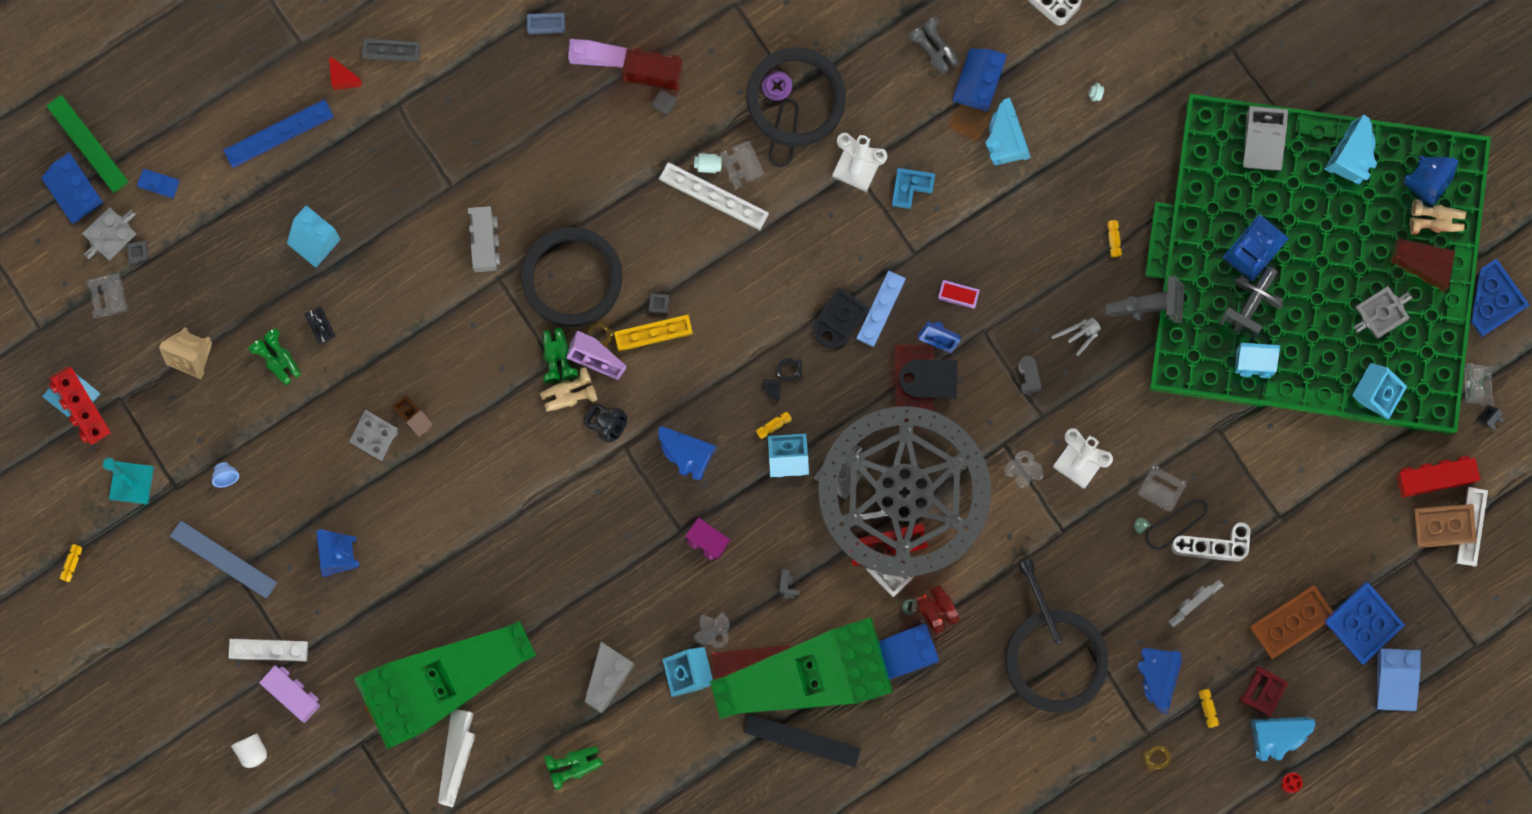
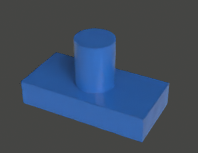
[137,168,180,199]
[918,321,961,353]

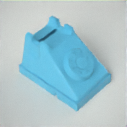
[985,98,1031,165]
[1324,115,1377,184]

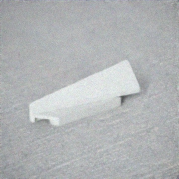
[438,709,475,808]

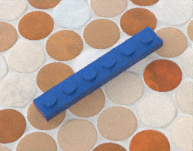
[224,99,334,168]

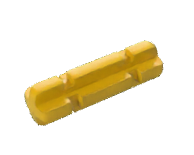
[1107,220,1122,258]
[756,412,792,439]
[60,544,82,582]
[1199,689,1219,728]

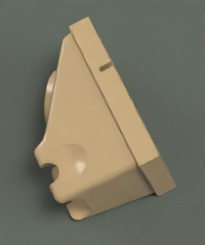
[159,327,212,379]

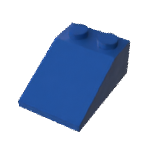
[879,624,939,680]

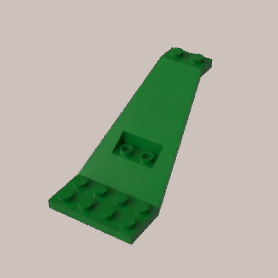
[710,618,893,719]
[354,621,537,749]

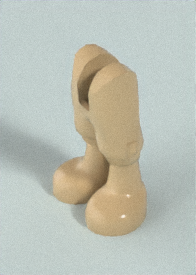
[1410,199,1466,235]
[540,367,598,412]

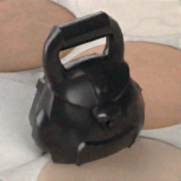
[583,404,628,442]

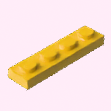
[614,315,693,351]

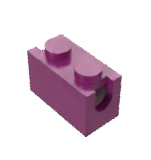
[685,518,730,561]

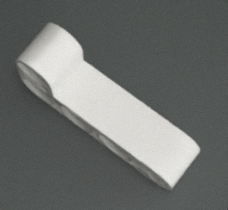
[1028,0,1082,25]
[1171,523,1250,562]

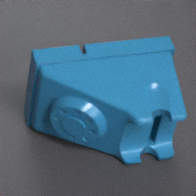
[1250,717,1315,761]

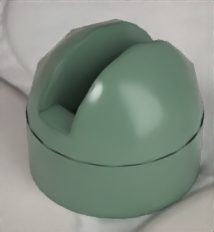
[1134,518,1151,534]
[902,599,918,615]

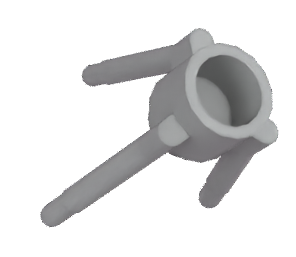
[1051,318,1101,356]

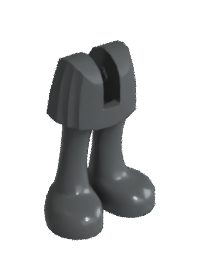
[907,17,959,74]

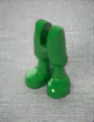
[248,328,302,386]
[543,328,578,384]
[544,746,604,790]

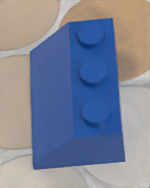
[952,49,1007,113]
[42,153,104,224]

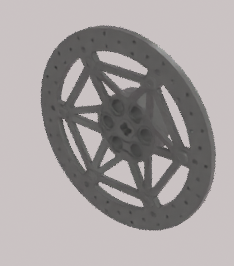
[819,406,991,577]

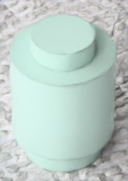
[694,153,721,173]

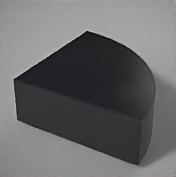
[763,379,782,401]

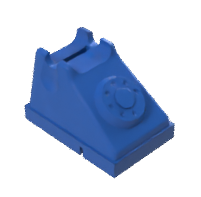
[1404,156,1459,208]
[1223,214,1289,282]
[658,426,718,480]
[317,529,359,577]
[1137,648,1183,714]

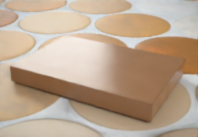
[1414,504,1477,548]

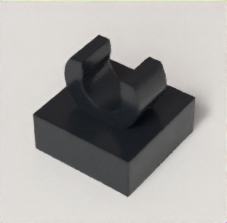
[1476,405,1503,430]

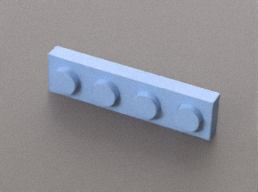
[857,271,906,347]

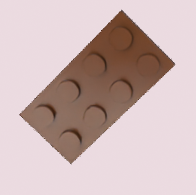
[1249,585,1333,660]

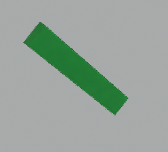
[47,95,129,193]

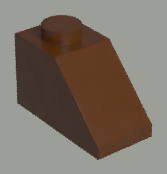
[392,395,433,437]

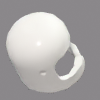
[231,734,267,768]

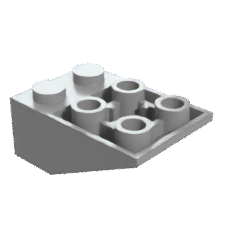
[1243,106,1288,171]

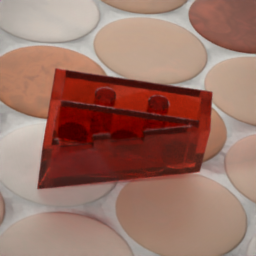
[1391,239,1455,292]

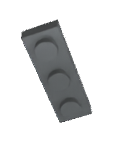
[362,38,421,62]

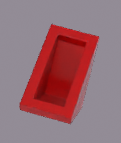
[329,57,363,90]

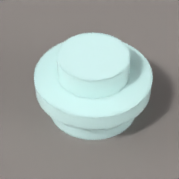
[1088,83,1104,102]

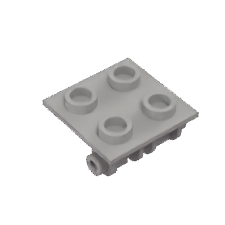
[349,410,399,461]

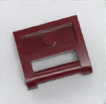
[1239,666,1289,717]

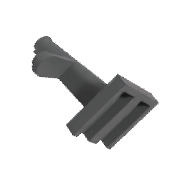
[1219,267,1283,342]
[1106,276,1184,323]

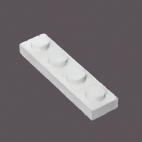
[1456,487,1488,567]
[229,639,308,662]

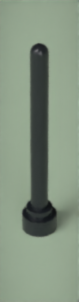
[1018,559,1062,645]

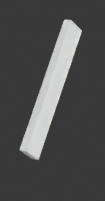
[659,162,769,230]

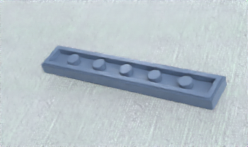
[170,521,277,599]

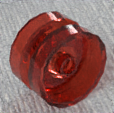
[915,585,961,635]

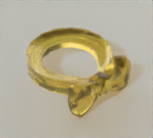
[587,323,615,348]
[1143,746,1171,771]

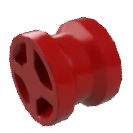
[1281,773,1303,793]

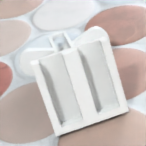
[832,133,887,192]
[1053,429,1113,489]

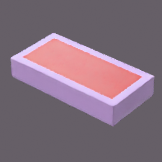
[938,280,980,309]

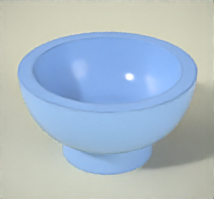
[212,462,239,488]

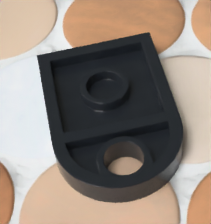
[814,288,870,349]
[899,359,958,399]

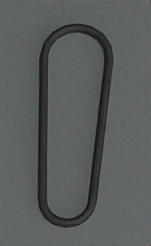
[769,99,799,167]
[1146,499,1208,550]

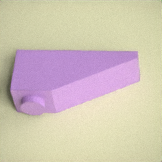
[568,39,627,67]
[566,331,626,380]

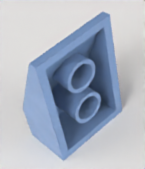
[1377,649,1421,711]

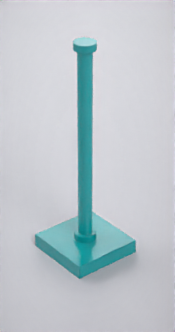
[103,458,155,505]

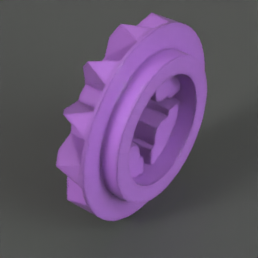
[762,71,792,101]

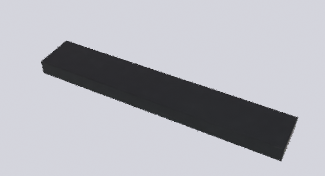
[744,714,861,768]

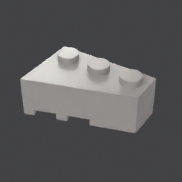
[468,206,500,272]
[585,642,635,714]

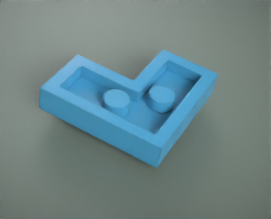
[892,168,935,209]

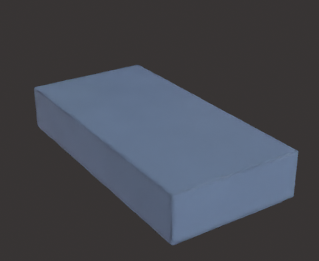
[527,13,565,34]

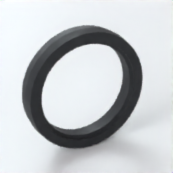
[746,47,846,147]
[522,227,622,327]
[1005,610,1108,713]

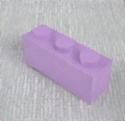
[259,666,320,723]

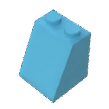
[287,206,341,268]

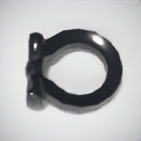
[776,358,803,381]

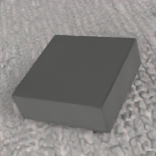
[651,89,678,116]
[127,241,149,263]
[648,293,670,315]

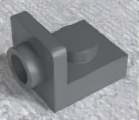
[780,569,799,599]

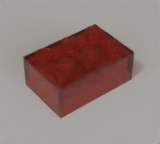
[622,48,683,91]

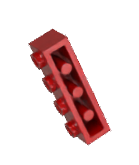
[48,366,111,445]
[1396,456,1481,498]

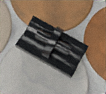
[304,306,336,345]

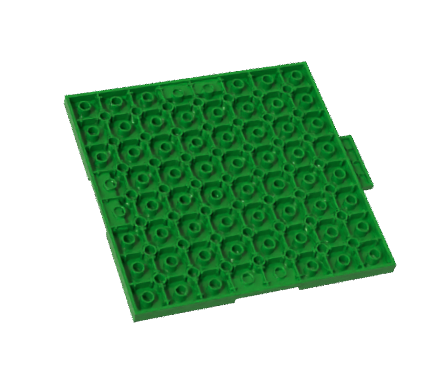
[1145,94,1491,435]

